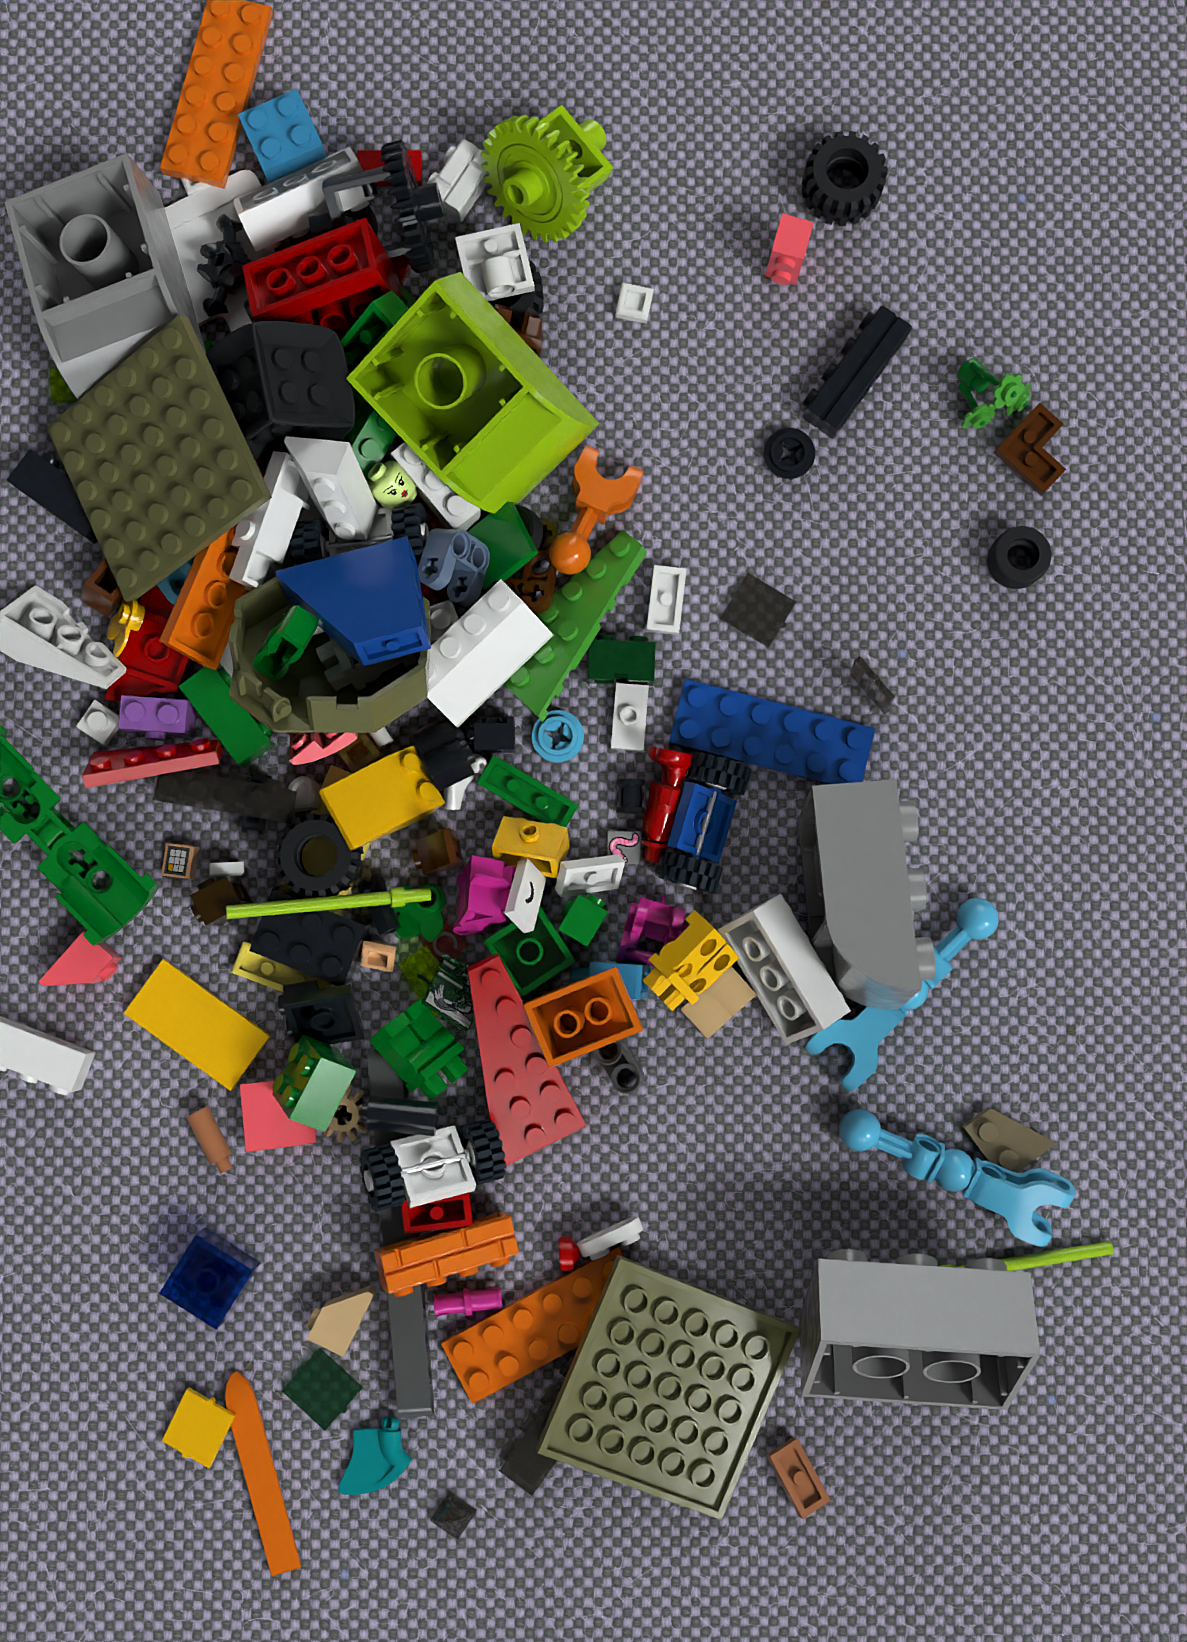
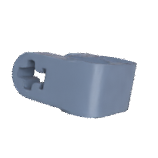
[418,528,490,608]

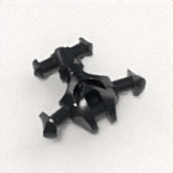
[197,214,286,317]

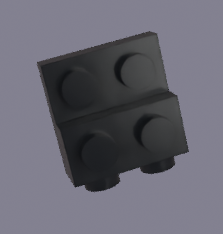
[278,980,364,1045]

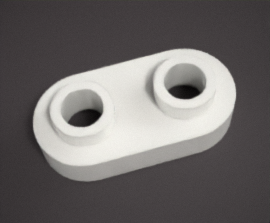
[577,1216,644,1260]

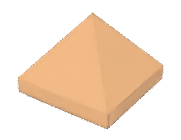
[360,940,396,972]

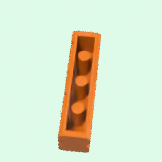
[374,1211,519,1297]

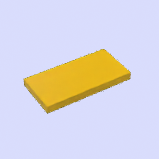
[123,959,272,1091]

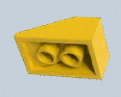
[319,746,445,851]

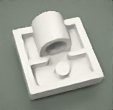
[455,223,535,301]

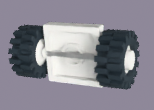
[290,503,431,566]
[359,1119,506,1212]

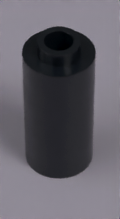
[360,1096,439,1136]

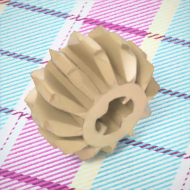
[324,1085,369,1143]

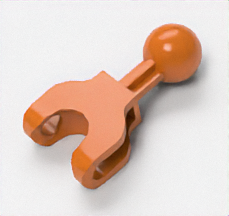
[549,445,644,575]

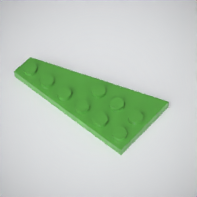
[503,530,647,723]

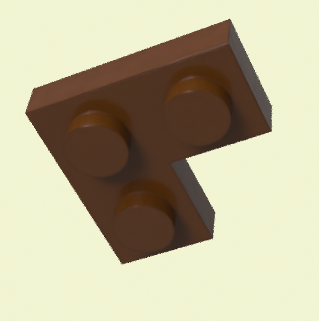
[993,403,1066,496]

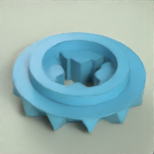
[532,710,584,763]

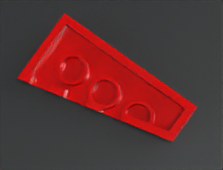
[82,738,222,788]

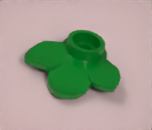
[393,884,446,942]

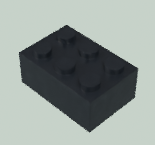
[249,884,373,986]

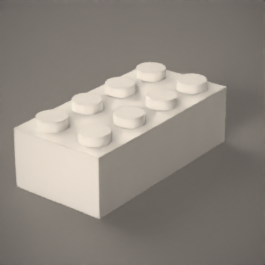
[718,894,851,1045]

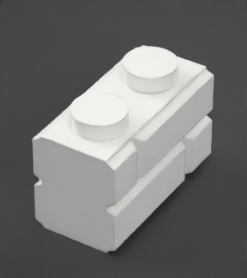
[427,139,489,223]

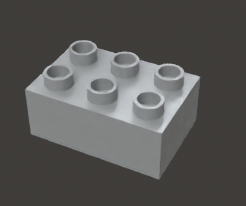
[799,1249,1041,1410]

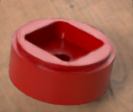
[558,1236,580,1271]

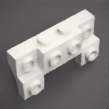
[229,451,310,591]

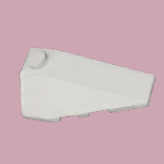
[0,585,127,689]

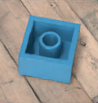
[238,89,327,183]

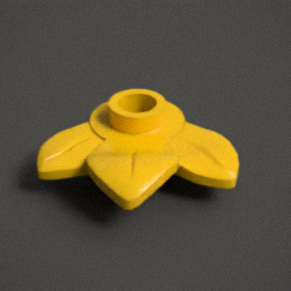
[106,598,145,658]

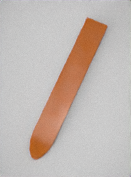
[225,1371,302,1576]

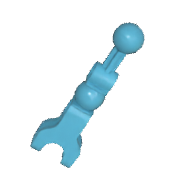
[804,898,999,1092]
[838,1108,1076,1247]

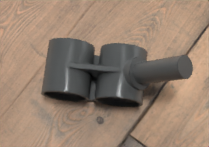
[591,1039,644,1094]

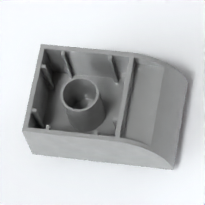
[4,153,206,400]
[797,779,935,1010]

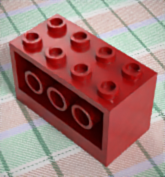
[243,217,403,341]

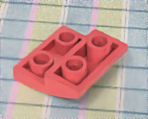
[289,733,358,765]

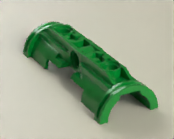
[0,724,158,946]

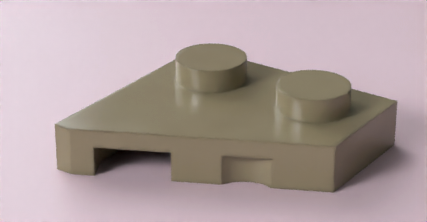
[961,1107,1055,1173]

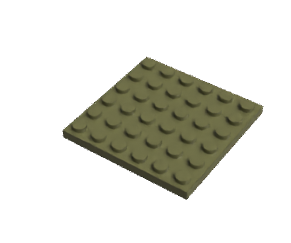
[47,315,272,601]
[536,1255,801,1520]

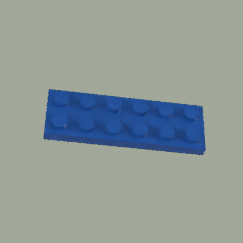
[669,679,876,784]

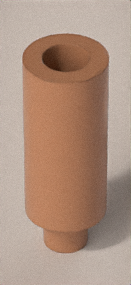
[186,1106,233,1174]

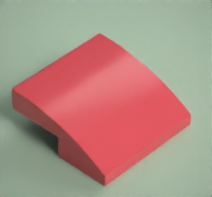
[240,1080,317,1152]

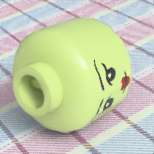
[368,461,417,510]

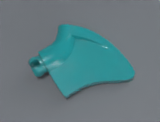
[338,1416,413,1495]

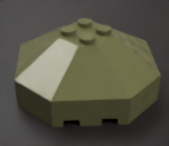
[228,576,431,733]

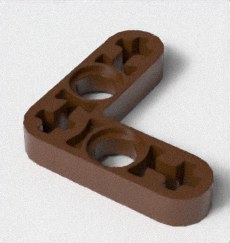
[462,520,560,613]

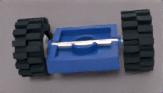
[658,752,752,894]

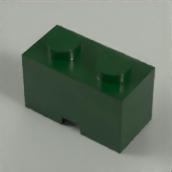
[588,635,656,686]

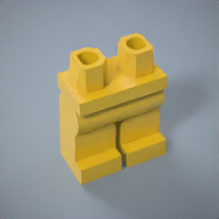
[642,910,739,1011]

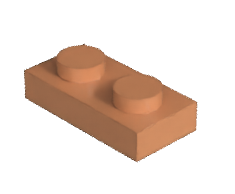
[766,1437,831,1519]

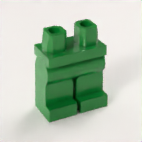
[369,995,469,1100]

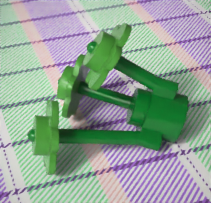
[957,358,1032,429]

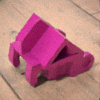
[453,855,516,935]
[616,894,688,967]

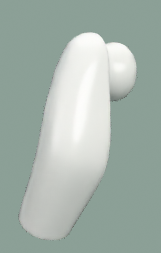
[443,754,488,810]

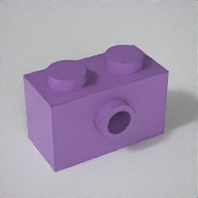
[118,695,197,741]

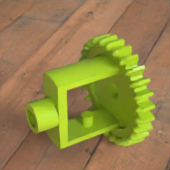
[480,105,613,243]

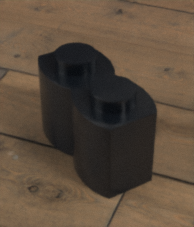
[412,716,477,791]

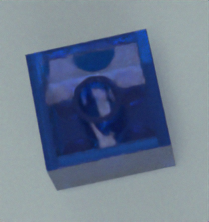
[159,1228,261,1330]

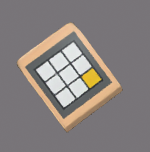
[161,843,200,880]

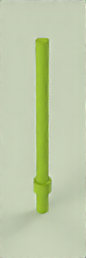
[226,887,431,919]
[938,1241,1114,1271]

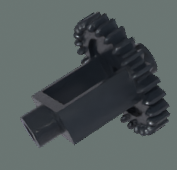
[308,139,445,273]

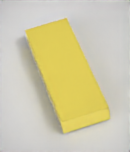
[231,941,334,992]

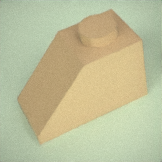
[306,1285,377,1357]

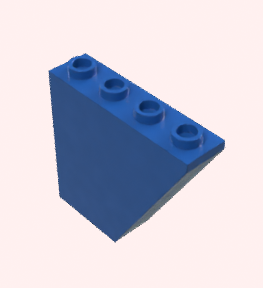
[276,536,431,666]

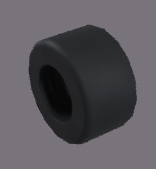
[987,526,1052,589]

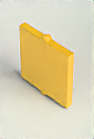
[162,1387,236,1469]

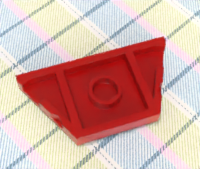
[105,585,192,702]

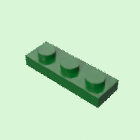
[477,755,579,827]

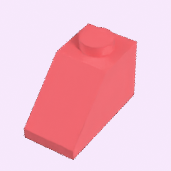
[38,931,122,986]

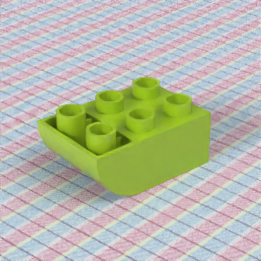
[346,272,600,514]

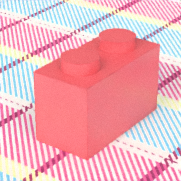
[765,213,814,285]

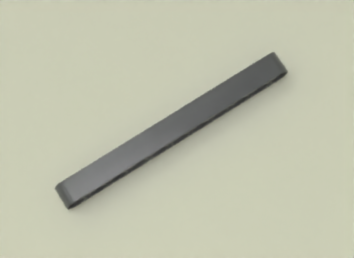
[368,1048,434,1419]

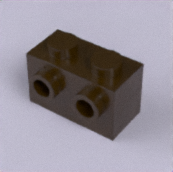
[190,876,253,926]

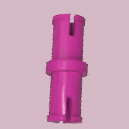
[433,1286,503,1317]

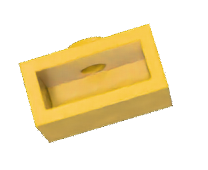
[492,816,570,878]

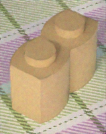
[679,966,757,1039]

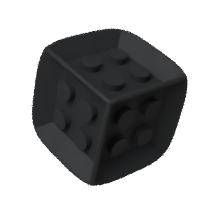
[206,321,355,460]

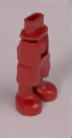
[640,746,693,863]

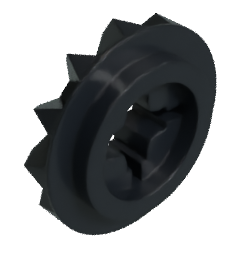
[763,428,815,481]

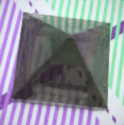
[430,1490,477,1540]

